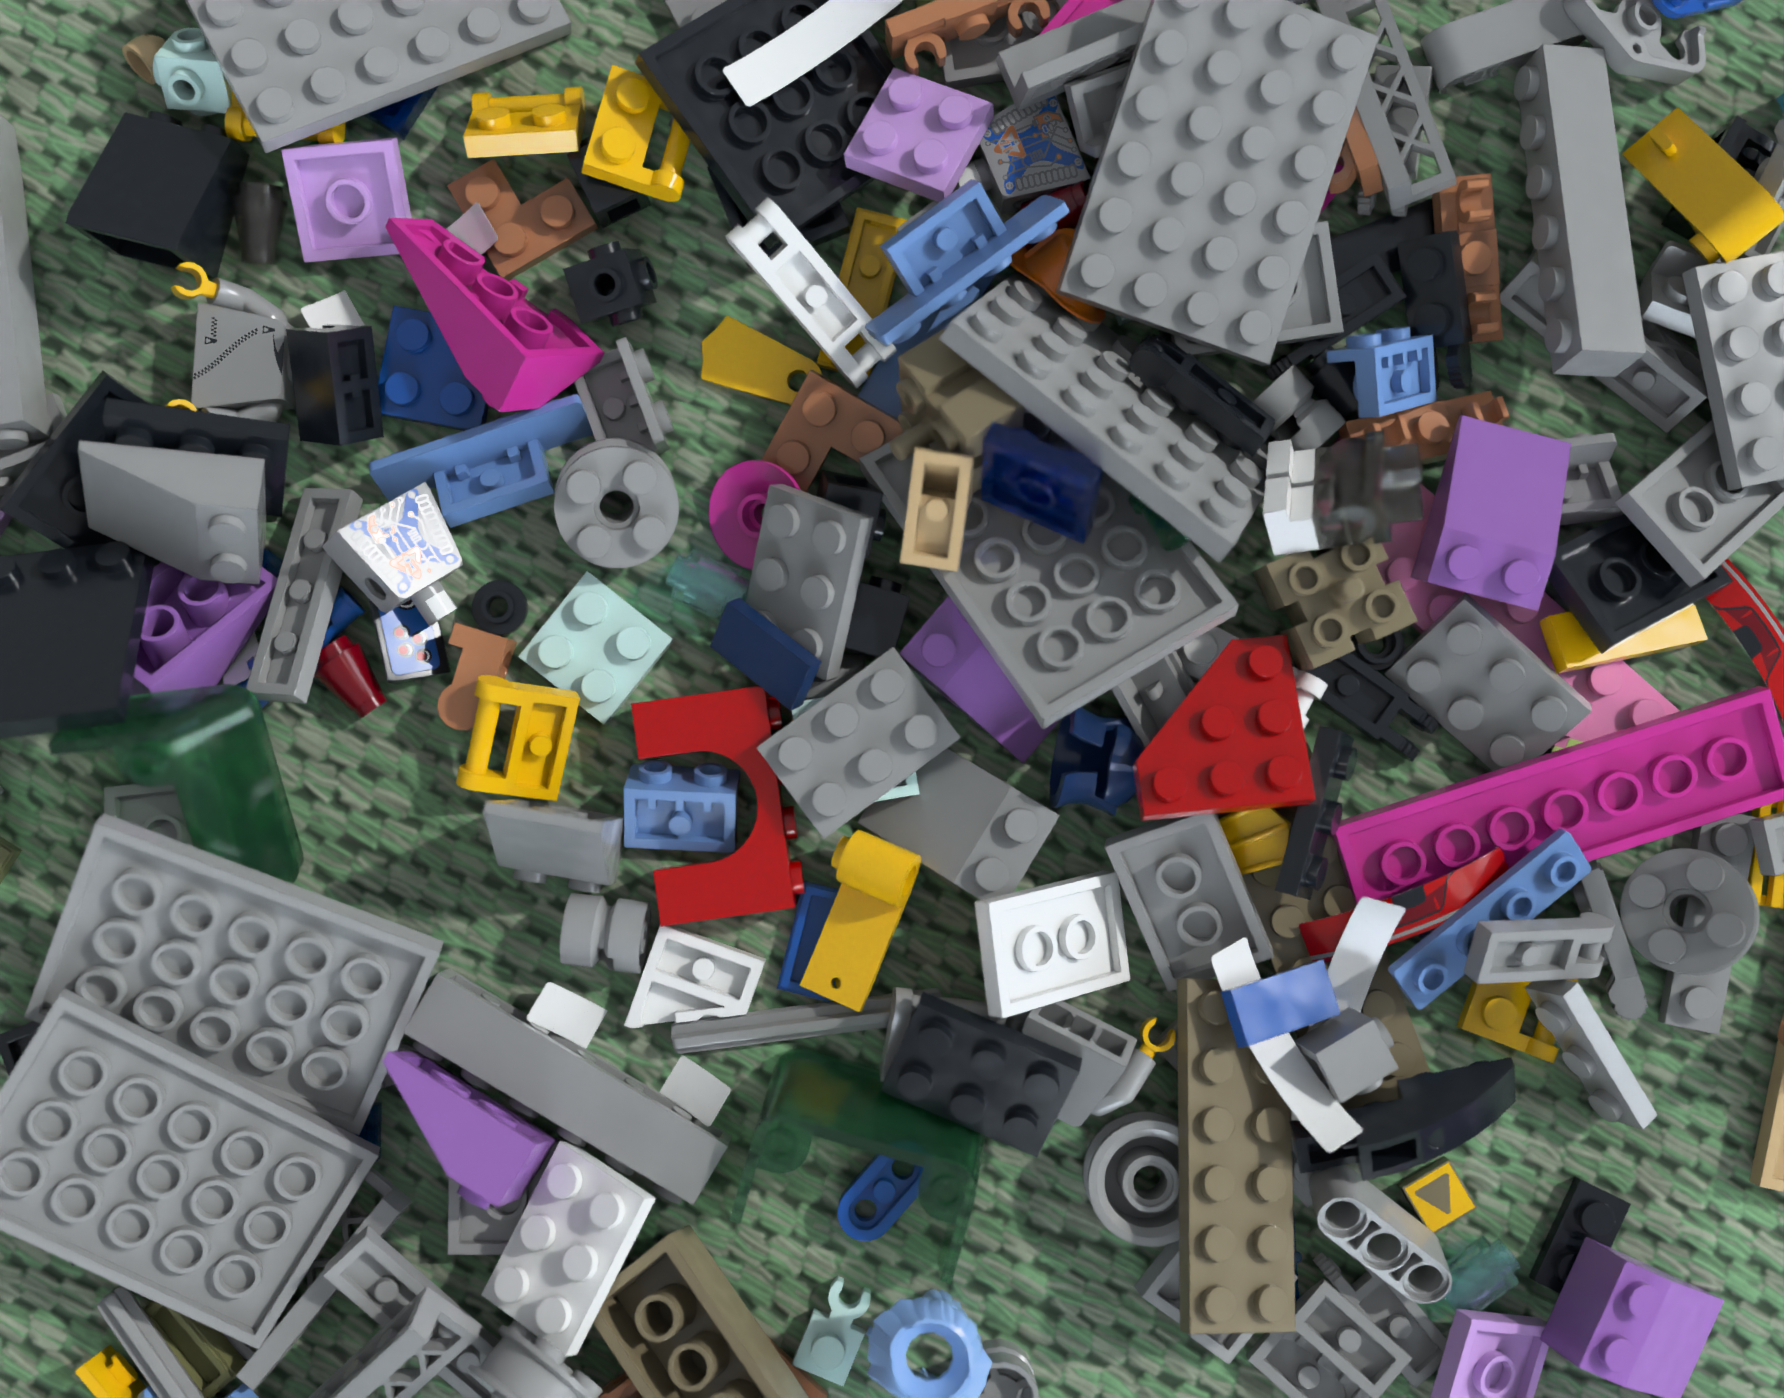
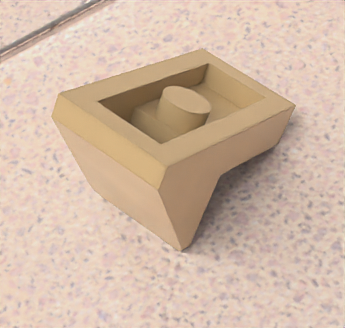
[900,447,974,572]

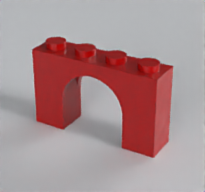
[631,686,805,926]

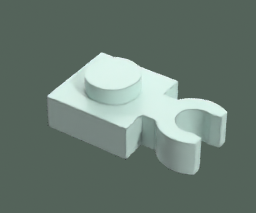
[792,1276,871,1386]

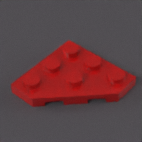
[1133,635,1316,821]

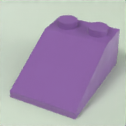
[1411,415,1571,611]
[130,562,278,726]
[899,595,1062,763]
[382,1051,557,1209]
[1540,1237,1725,1398]

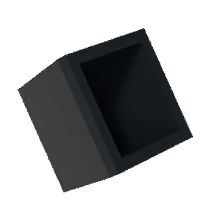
[66,111,250,279]

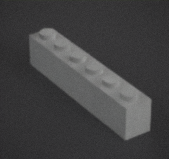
[1514,44,1646,377]
[404,968,732,1205]

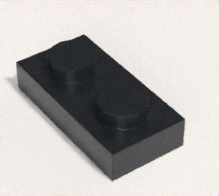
[1528,1176,1631,1293]

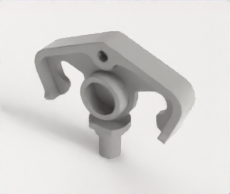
[1563,0,1706,85]

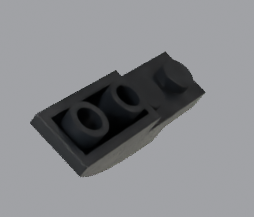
[1290,1057,1516,1181]

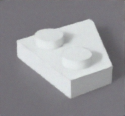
[624,925,766,1028]

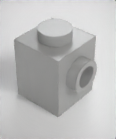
[1294,1007,1398,1103]

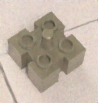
[889,327,1024,493]
[1253,517,1418,671]

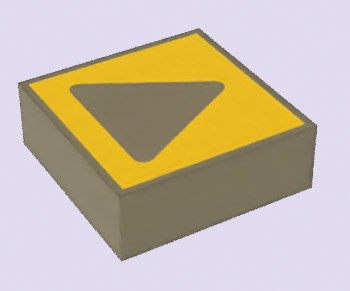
[1397,1156,1478,1234]

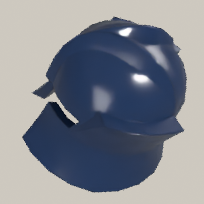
[1049,707,1145,816]

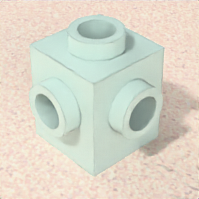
[153,28,232,116]

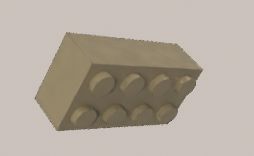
[593,1225,810,1398]

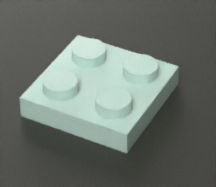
[518,571,674,725]

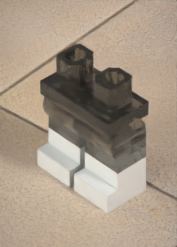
[1263,430,1423,556]

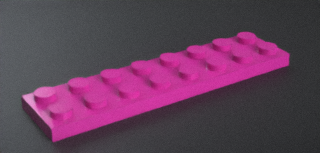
[1333,686,1784,906]

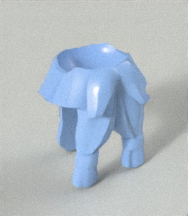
[866,1289,992,1398]

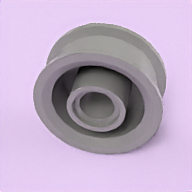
[554,438,679,568]
[1620,848,1760,975]
[1083,1111,1179,1246]
[467,1320,603,1398]

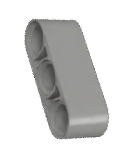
[1420,0,1587,94]
[1308,1165,1452,1304]

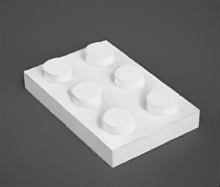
[975,870,1130,1018]
[481,1141,656,1356]

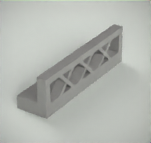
[996,0,1150,111]
[1315,0,1457,211]
[1500,248,1708,433]
[223,1167,412,1390]
[308,1286,482,1398]

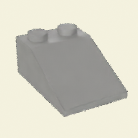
[78,441,266,584]
[857,748,1060,900]
[483,799,624,893]

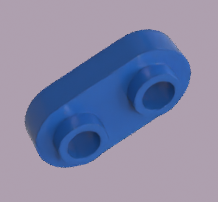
[838,1138,931,1241]

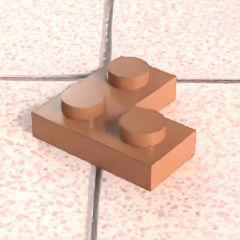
[447,158,598,281]
[762,370,904,493]

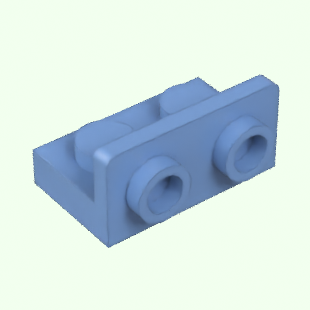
[1326,326,1437,418]
[623,760,740,853]

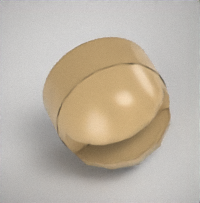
[122,34,166,85]

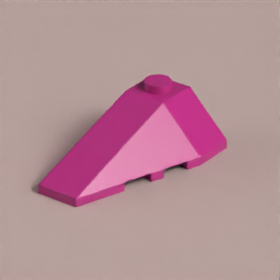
[385,218,605,412]

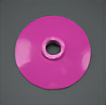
[709,460,801,570]

